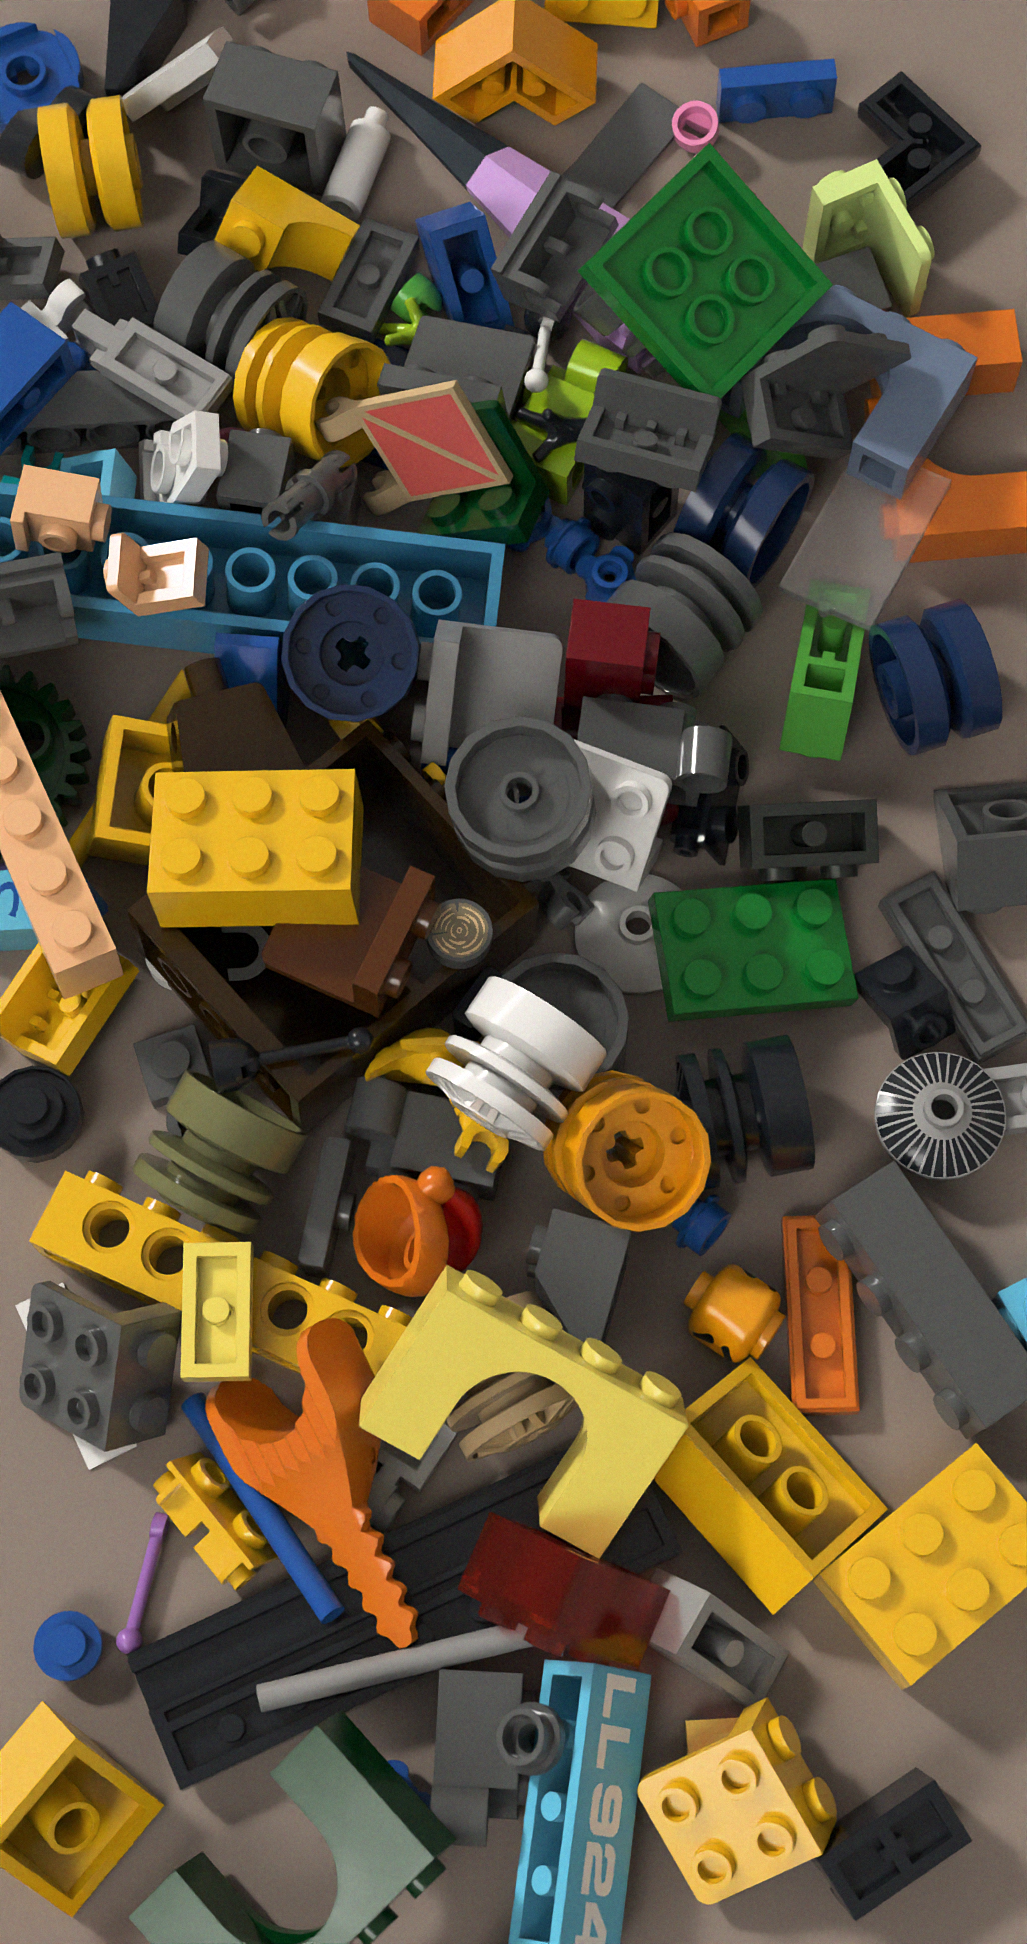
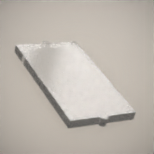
[779,464,952,631]

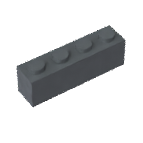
[815,1161,1027,1439]

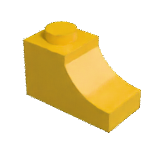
[214,165,360,281]

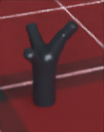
[517,408,587,463]

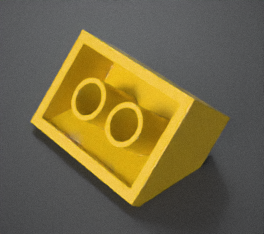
[653,1357,888,1615]

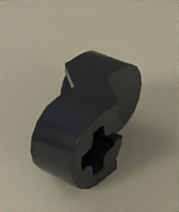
[0,85,101,180]

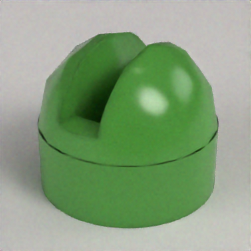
[391,273,442,324]

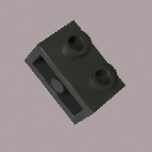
[737,799,879,881]

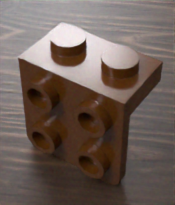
[262,866,442,1018]

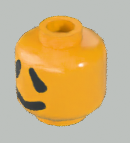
[683,1264,786,1363]

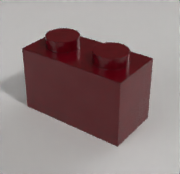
[564,599,661,709]

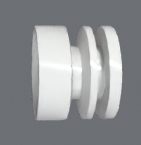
[425,976,607,1151]

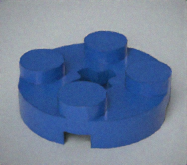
[0,22,84,134]

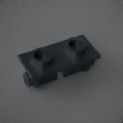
[669,725,749,866]

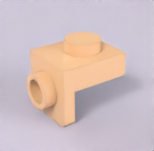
[103,532,209,617]

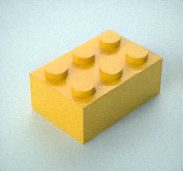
[147,769,364,928]
[813,1443,1027,1690]

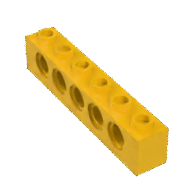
[29,1171,412,1376]

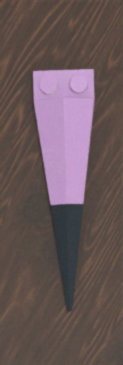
[346,51,647,374]

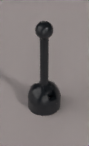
[209,1027,374,1094]

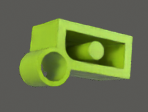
[511,339,628,506]

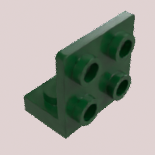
[416,400,550,545]

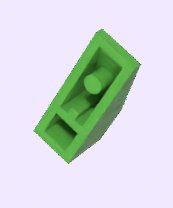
[779,581,871,761]

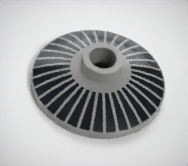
[874,1052,1006,1181]

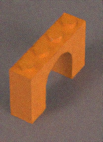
[864,309,1027,564]

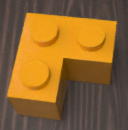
[432,0,598,126]

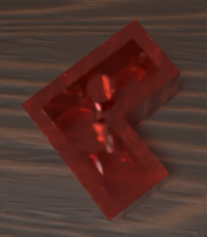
[457,1511,671,1669]

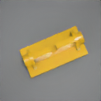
[153,1451,279,1591]

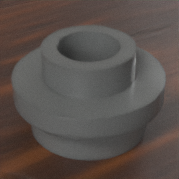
[496,1702,565,1776]

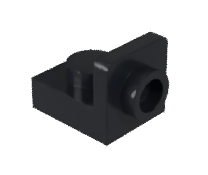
[79,248,158,327]

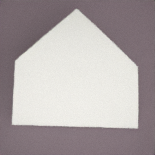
[122,26,233,122]

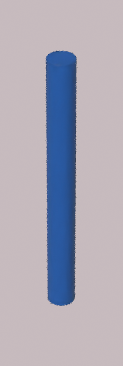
[181,1392,345,1624]

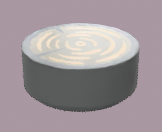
[426,899,493,969]

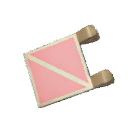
[315,380,513,515]

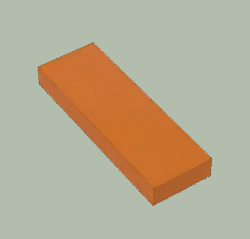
[781,1215,860,1416]

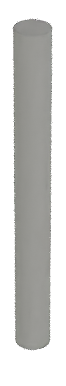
[256,1619,533,1713]

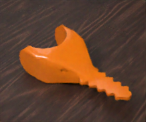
[205,1318,418,1648]

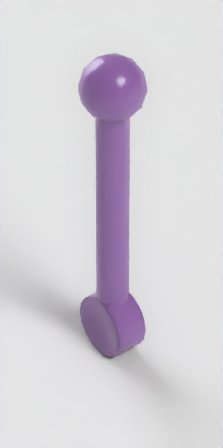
[116,1512,170,1654]

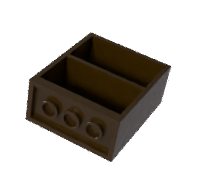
[127,719,539,1133]

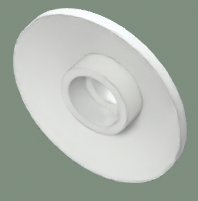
[575,874,681,995]

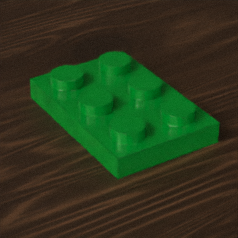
[648,879,858,1022]

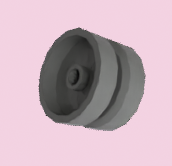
[444,716,596,882]
[501,952,629,1099]

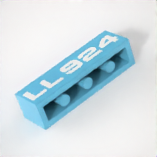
[508,1659,652,1944]

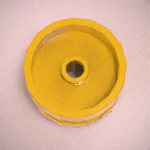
[37,95,144,239]

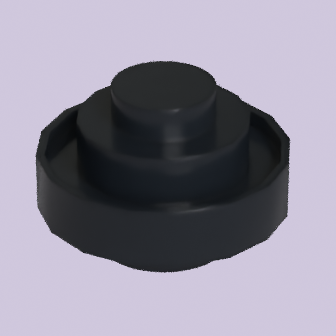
[0,1065,84,1163]

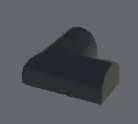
[858,71,982,213]

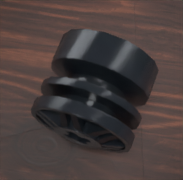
[673,1034,815,1190]

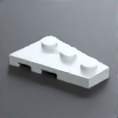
[138,410,228,506]

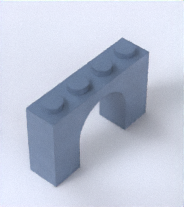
[721,285,978,501]

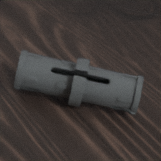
[261,450,357,541]

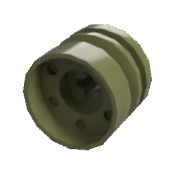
[132,1069,308,1235]

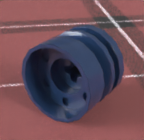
[281,584,421,722]

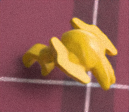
[364,1027,509,1173]

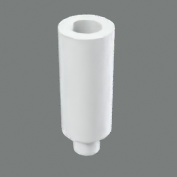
[321,107,391,221]

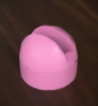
[672,101,719,154]

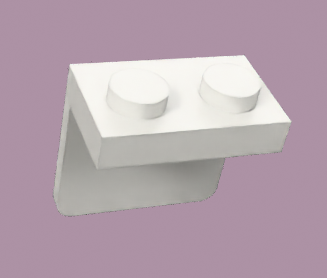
[569,739,672,892]

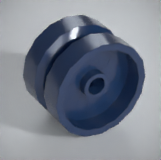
[673,432,815,589]
[868,598,1003,755]

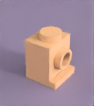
[10,464,112,553]

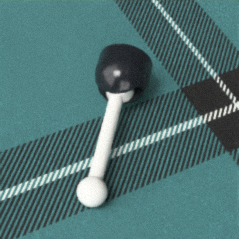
[524,305,572,393]

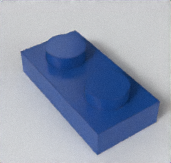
[716,59,837,124]

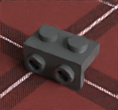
[574,368,722,492]

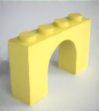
[359,1265,688,1559]

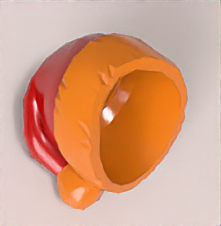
[353,1166,483,1297]

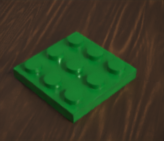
[578,143,833,399]

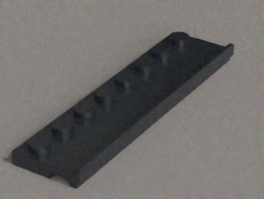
[127,1447,683,1791]

